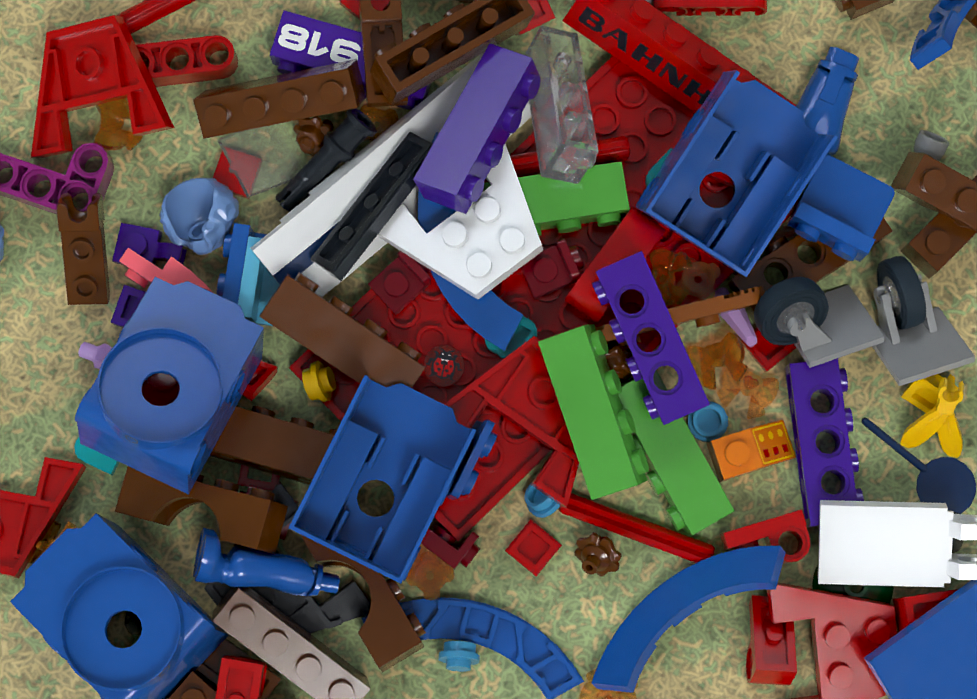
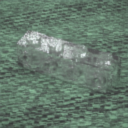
[524,25,599,184]

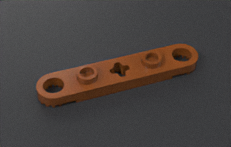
[596,286,764,347]

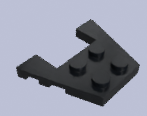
[204,482,371,654]

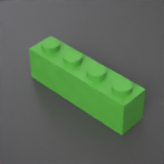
[483,161,630,236]
[538,324,649,500]
[618,370,735,535]

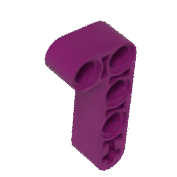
[0,143,114,214]

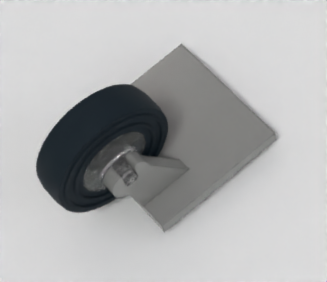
[872,256,975,386]
[754,277,885,368]

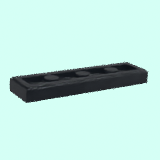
[310,132,433,281]

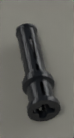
[276,108,377,212]

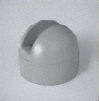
[914,130,949,161]

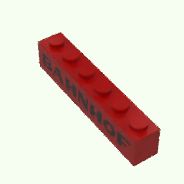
[562,0,796,113]

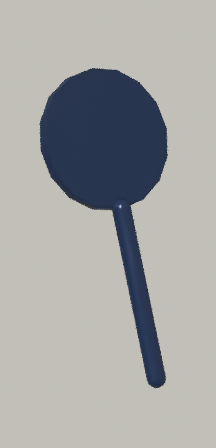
[861,418,976,514]

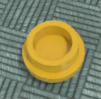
[302,361,336,402]

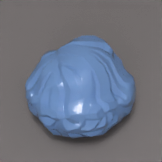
[159,178,239,255]

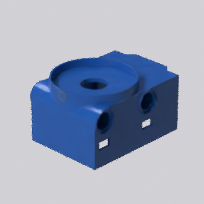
[636,70,838,277]
[75,277,264,495]
[289,375,477,584]
[10,513,229,699]

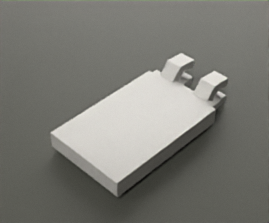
[818,500,977,587]

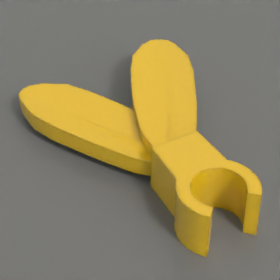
[900,377,964,458]

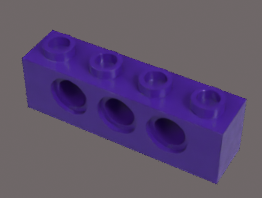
[592,251,710,425]
[785,358,864,527]

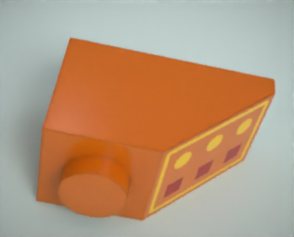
[707,420,796,483]

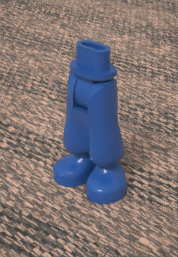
[796,47,859,183]
[193,528,340,596]

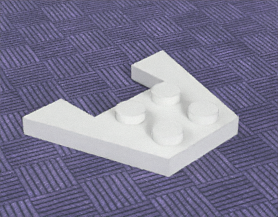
[377,144,543,300]

